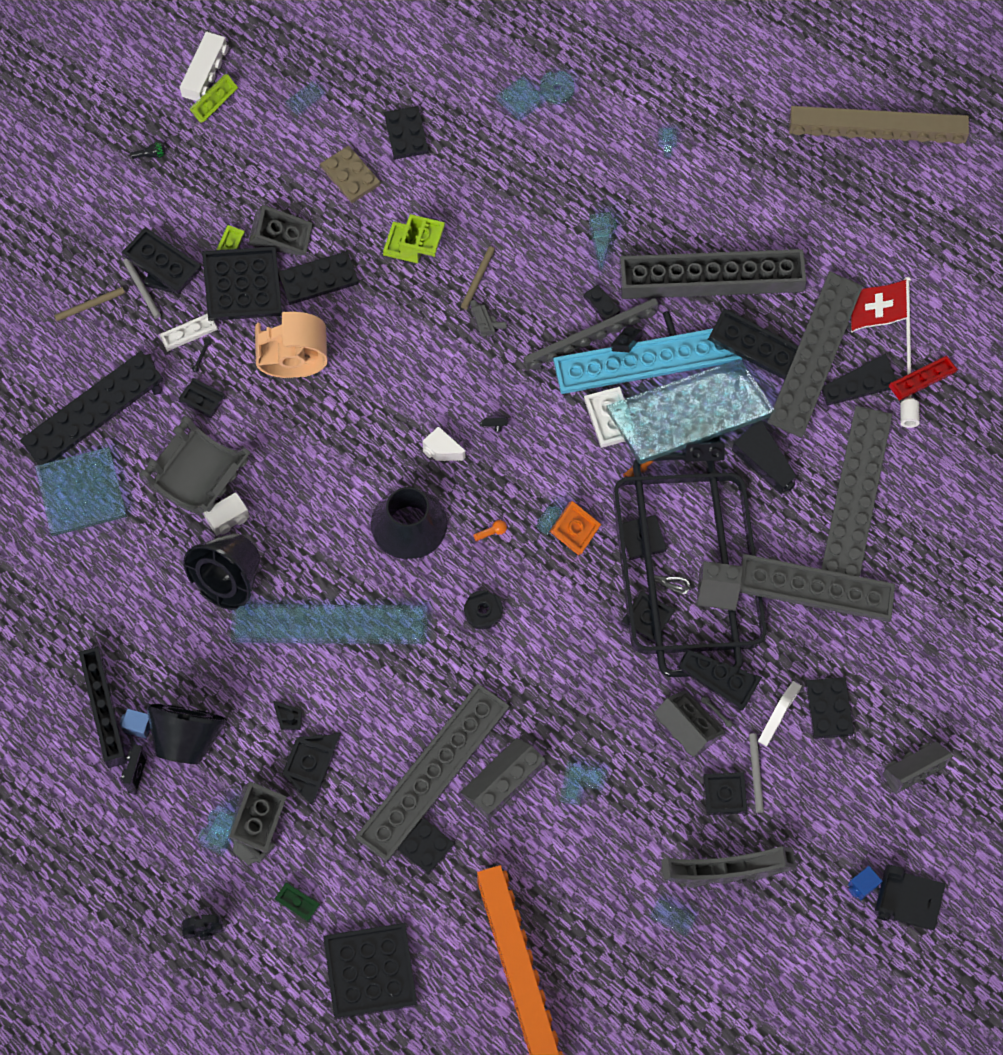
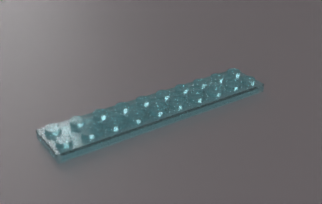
[231,604,427,645]

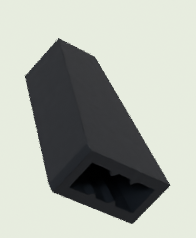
[732,419,796,495]

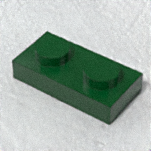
[274,882,320,923]

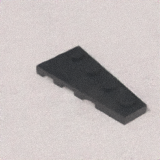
[821,353,896,406]

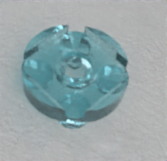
[540,71,575,105]

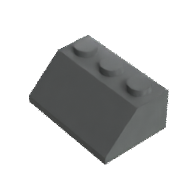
[654,690,726,757]
[882,741,953,795]

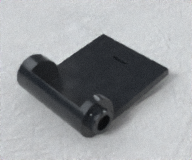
[874,865,946,931]

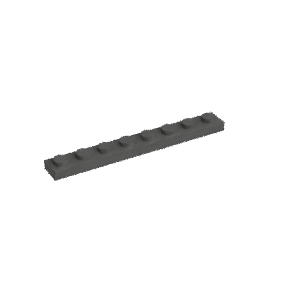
[523,298,658,371]

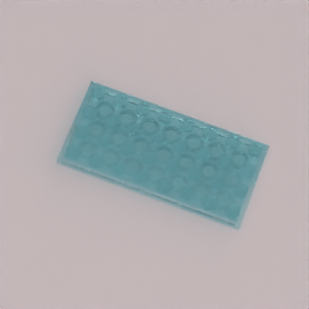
[606,359,775,464]

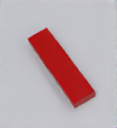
[889,355,958,401]

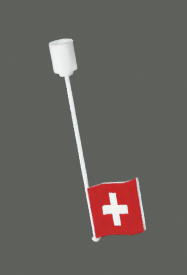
[851,277,920,428]

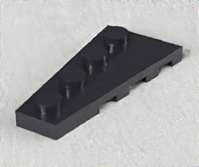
[677,650,762,711]

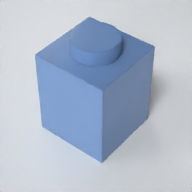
[120,709,150,739]

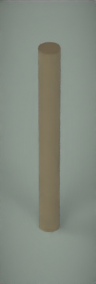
[461,246,495,310]
[54,287,125,322]

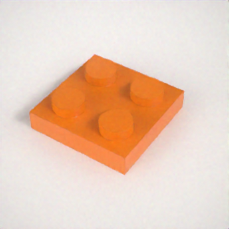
[549,501,601,555]

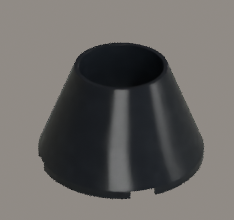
[371,487,447,560]
[183,533,260,610]
[147,704,227,764]

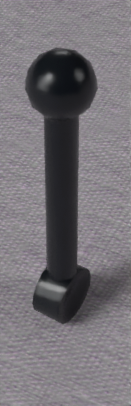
[192,339,211,372]

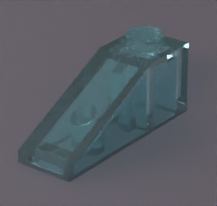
[589,212,617,270]

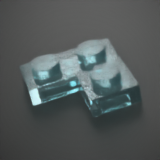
[560,762,607,806]

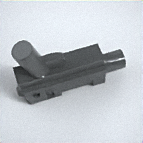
[470,300,507,338]

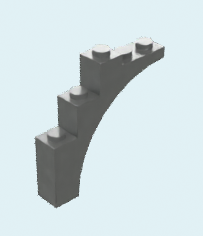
[661,846,797,888]

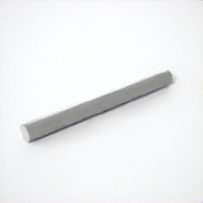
[123,259,161,319]
[749,733,764,813]

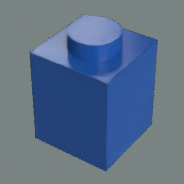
[848,866,883,901]

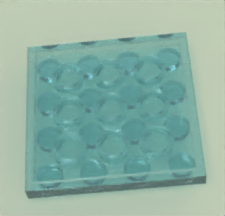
[35,447,127,536]

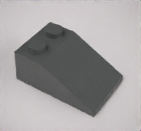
[248,205,313,256]
[228,781,287,853]

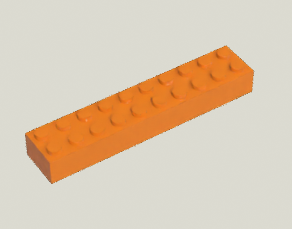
[477,865,563,1055]

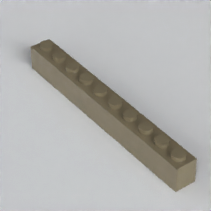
[789,106,969,144]

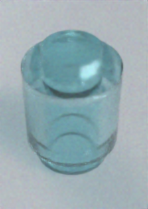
[536,506,562,535]

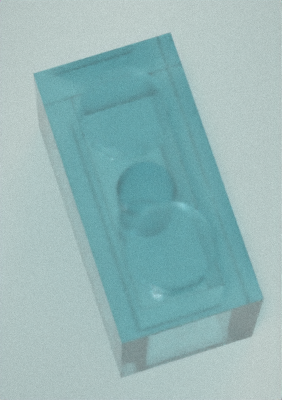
[198,805,234,856]

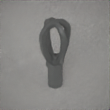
[654,575,690,594]

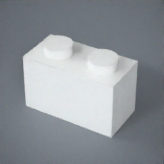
[204,492,249,536]

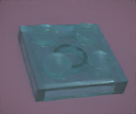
[496,76,546,121]

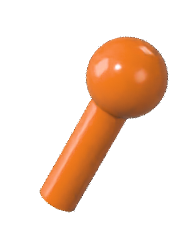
[473,520,507,541]

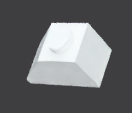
[422,427,465,461]

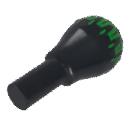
[131,142,166,159]

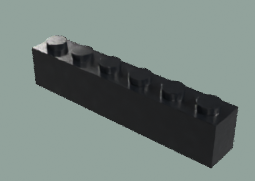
[79,647,128,768]

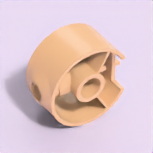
[255,312,327,378]

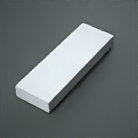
[159,313,218,352]

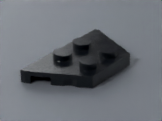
[282,732,341,806]

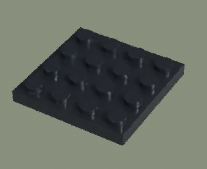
[202,247,282,321]
[323,923,417,1020]

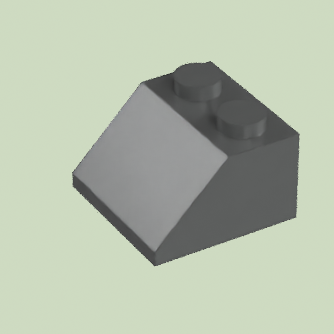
[697,561,742,611]

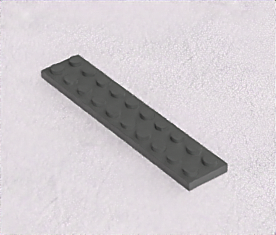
[767,271,863,438]
[821,406,892,577]
[355,683,510,863]

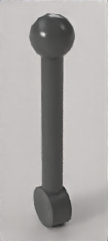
[701,696,733,728]

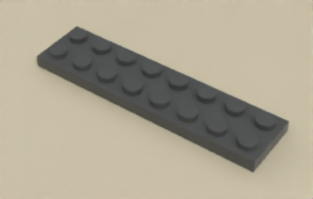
[740,554,895,622]

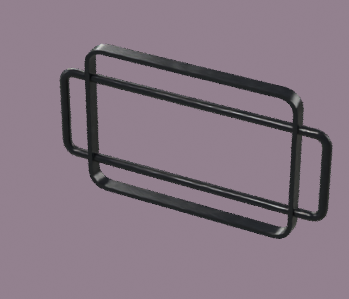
[613,452,767,678]

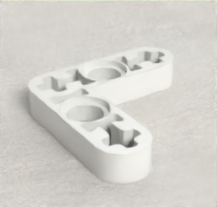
[758,681,802,747]

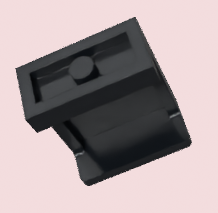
[681,423,725,462]

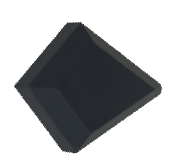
[480,415,508,432]
[273,701,302,730]

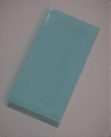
[286,81,324,115]
[650,898,696,936]

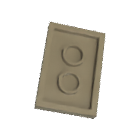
[320,145,381,204]

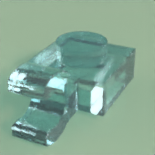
[658,128,677,157]

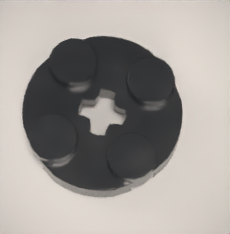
[464,590,503,629]
[182,914,224,941]

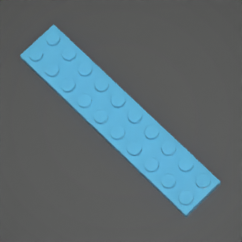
[553,329,742,394]

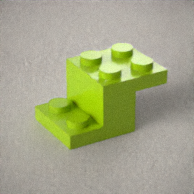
[383,214,445,264]

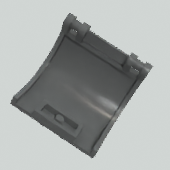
[139,416,250,514]

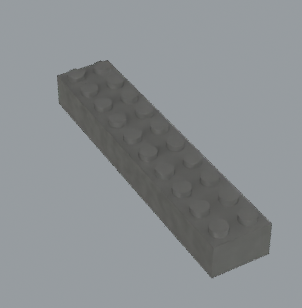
[619,249,807,299]

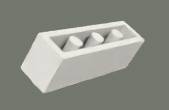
[180,32,229,101]

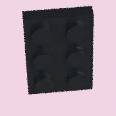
[384,106,429,160]
[805,677,854,739]

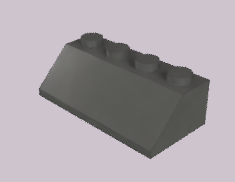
[460,738,545,821]

